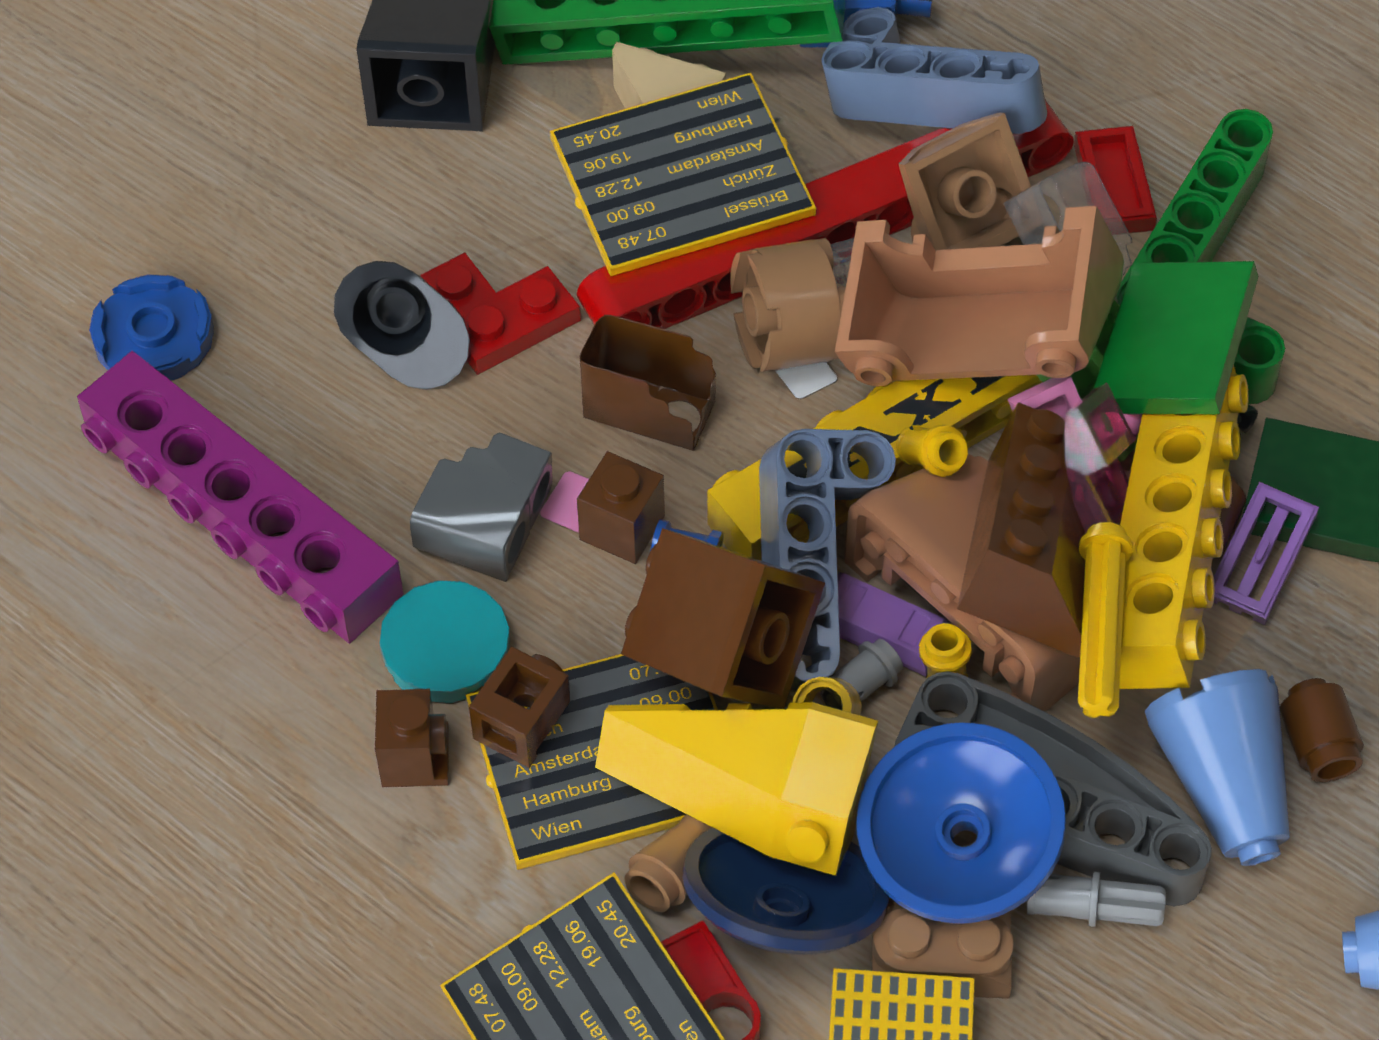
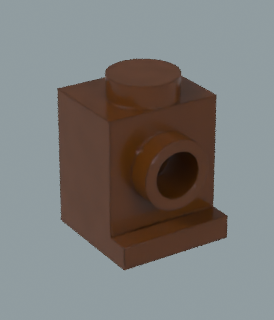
[469,646,570,768]
[375,689,449,787]

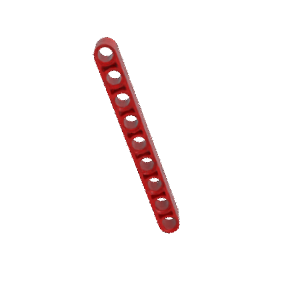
[576,99,1074,329]

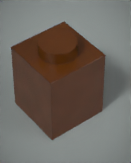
[577,451,665,564]

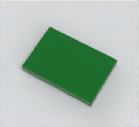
[1091,261,1259,414]

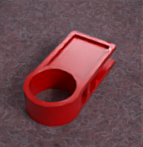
[661,920,761,1040]

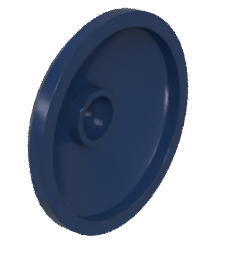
[683,827,889,955]

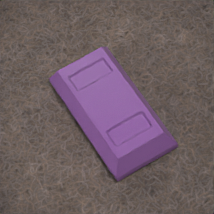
[837,572,954,677]

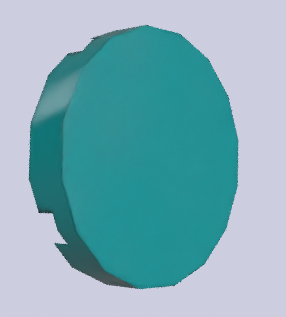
[380,580,510,703]

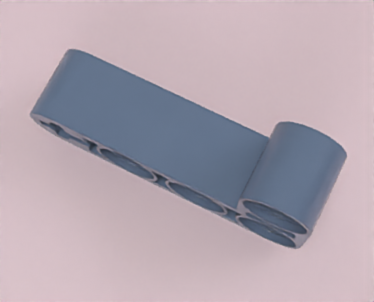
[821,7,1047,134]
[759,429,896,691]

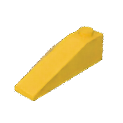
[595,702,878,876]

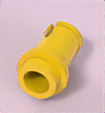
[896,425,968,477]
[919,623,972,679]

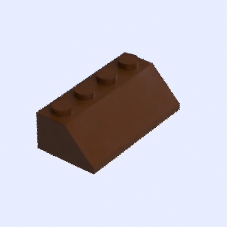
[957,402,1111,659]

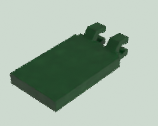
[1242,417,1379,563]

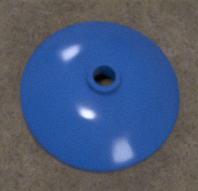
[856,723,1066,924]

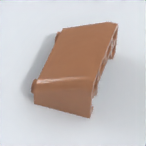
[835,206,1124,386]
[845,454,1080,712]

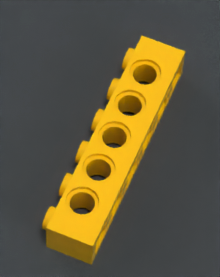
[1120,365,1248,689]

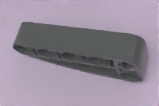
[894,671,1212,906]

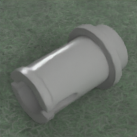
[820,639,903,710]

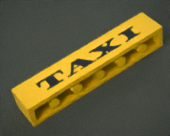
[707,375,1042,561]

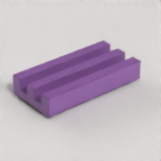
[1213,482,1319,625]

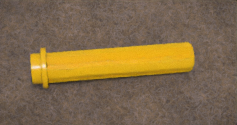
[1078,522,1133,719]

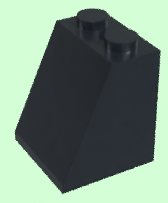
[356,0,495,132]

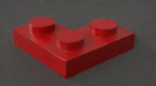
[420,252,581,375]

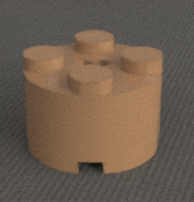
[731,238,846,372]

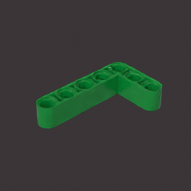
[1115,109,1286,404]

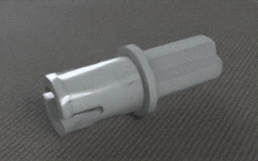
[1027,872,1166,927]

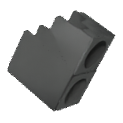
[410,432,552,582]

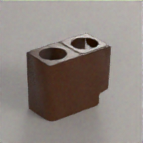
[579,315,716,451]

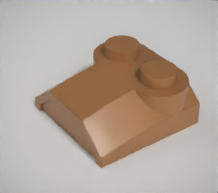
[898,112,1044,250]
[871,897,1014,999]

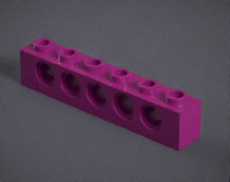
[77,351,404,644]

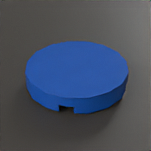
[89,275,214,381]

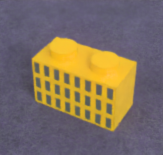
[829,968,974,1040]

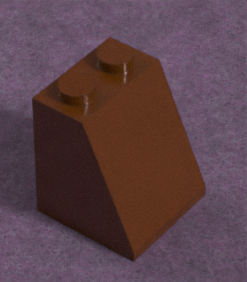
[621,528,826,709]

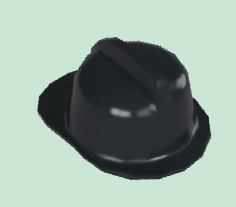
[334,261,470,389]

